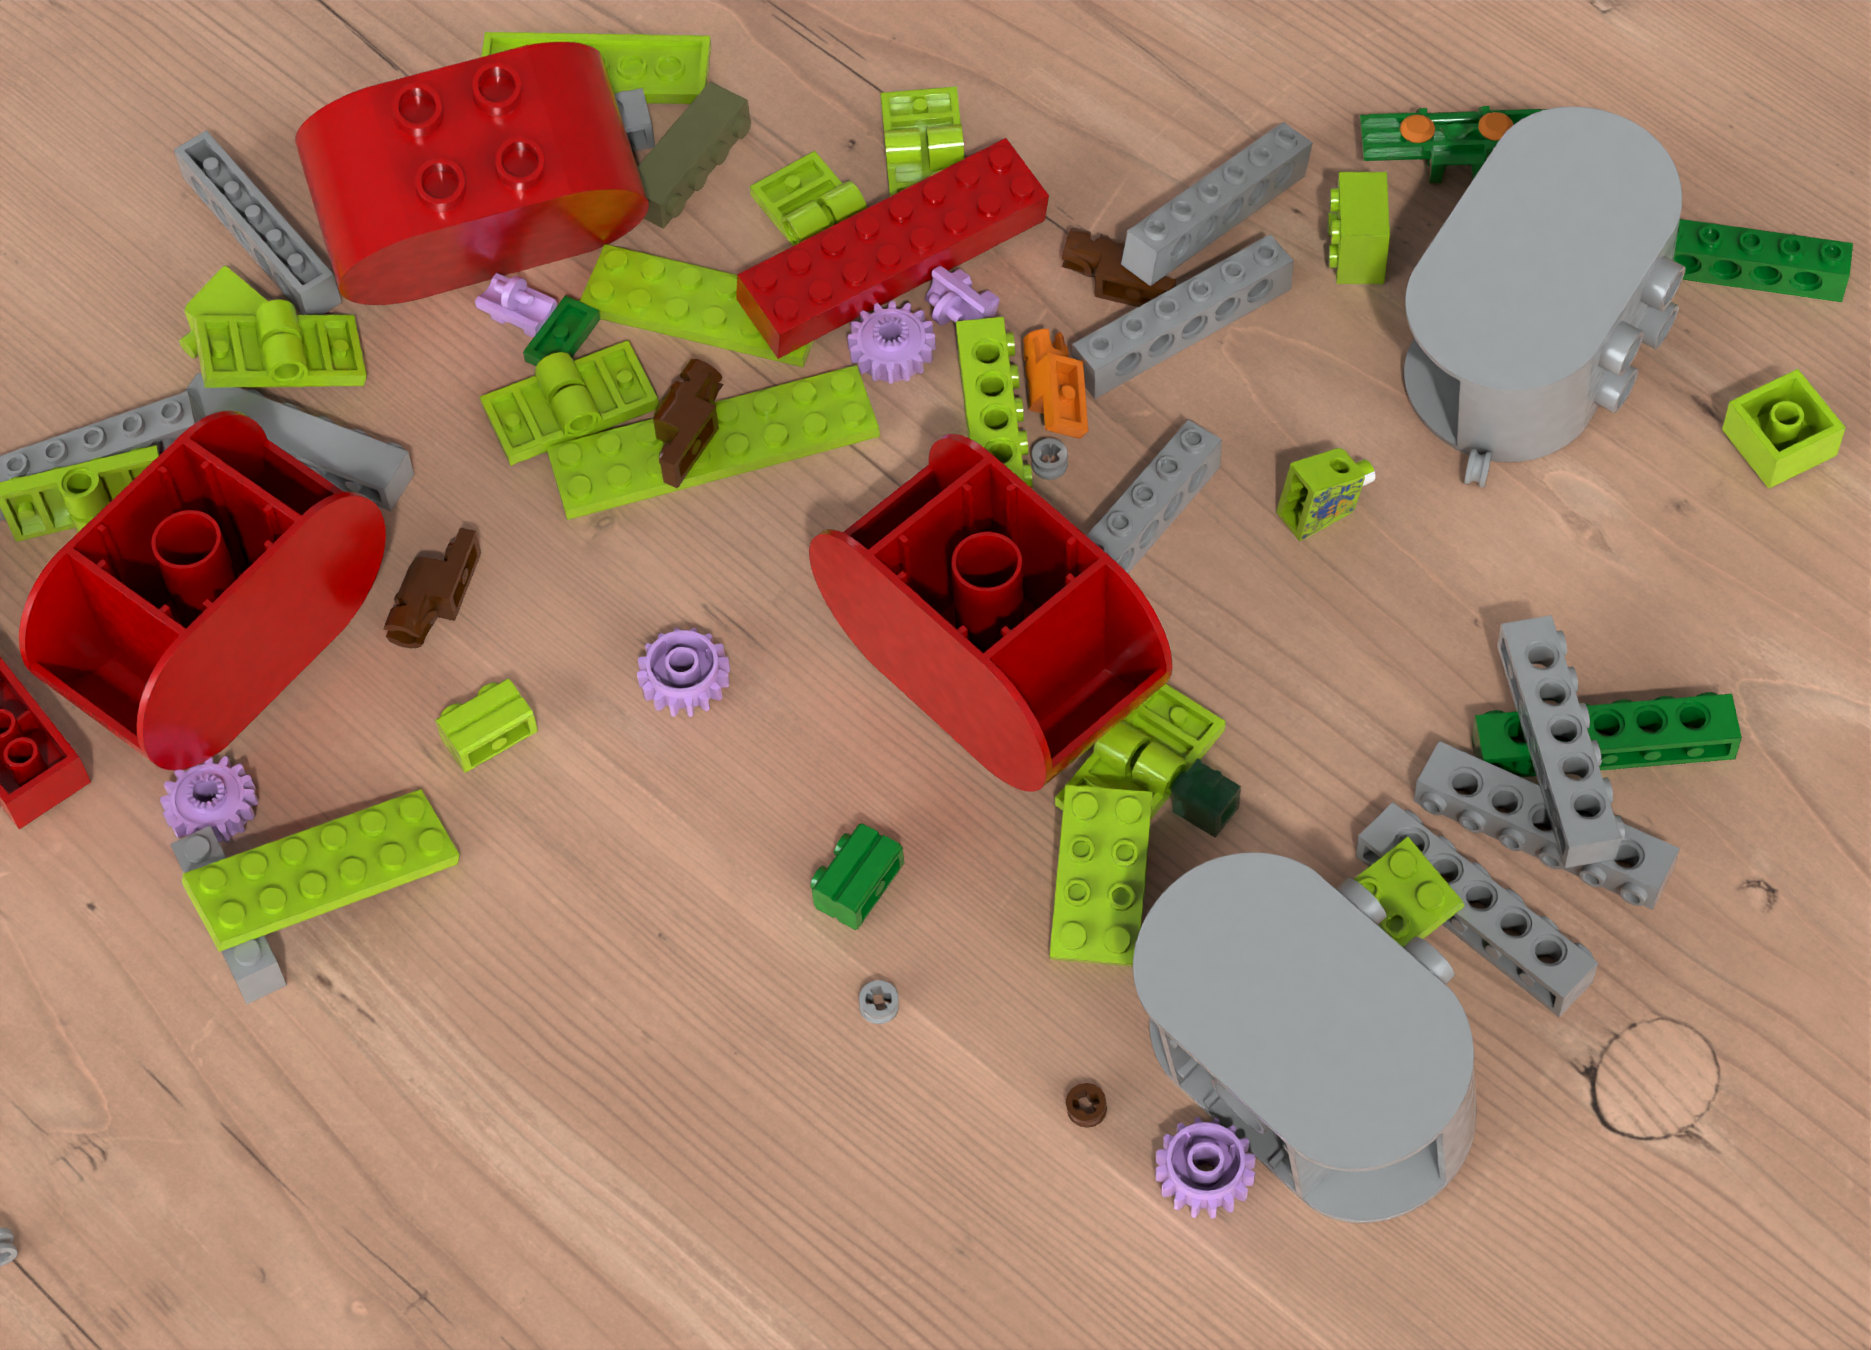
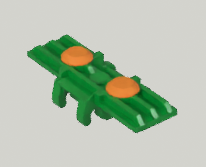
[1360,106,1547,183]

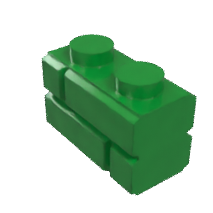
[810,823,905,930]

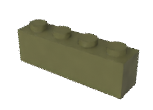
[637,82,751,229]

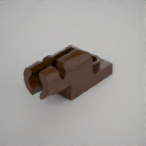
[1062,227,1176,307]
[653,359,724,489]
[383,528,481,648]

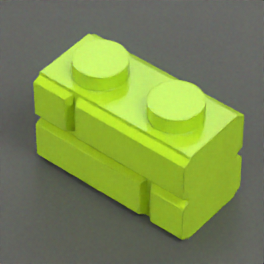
[435,679,538,773]

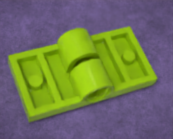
[881,86,965,196]
[750,151,867,246]
[193,299,367,388]
[479,340,659,466]
[0,445,160,542]
[1055,684,1226,819]
[1049,785,1153,967]
[1354,837,1465,947]

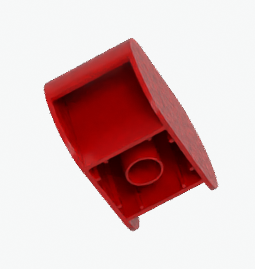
[295,42,649,305]
[19,410,386,771]
[809,434,1173,792]

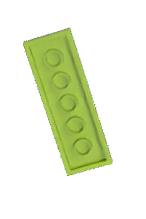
[481,32,712,104]
[580,244,814,367]
[182,789,460,952]

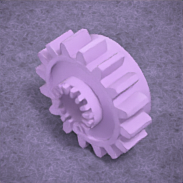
[847,301,936,384]
[637,628,730,717]
[160,756,258,843]
[1155,1117,1255,1219]

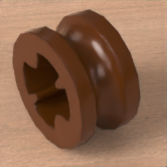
[1066,1083,1107,1128]

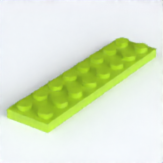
[546,365,880,520]

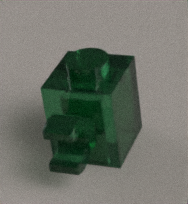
[1171,759,1241,838]

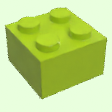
[1327,172,1390,284]
[1722,369,1846,489]

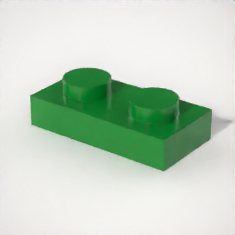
[523,295,601,366]

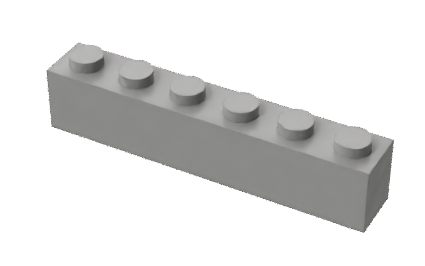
[185,373,414,511]

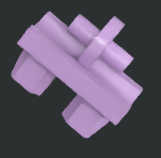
[925,265,999,325]
[475,273,557,338]

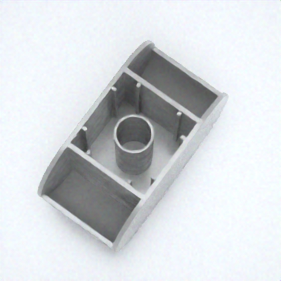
[1404,107,1686,462]
[1133,853,1477,1223]

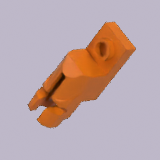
[1023,329,1089,439]

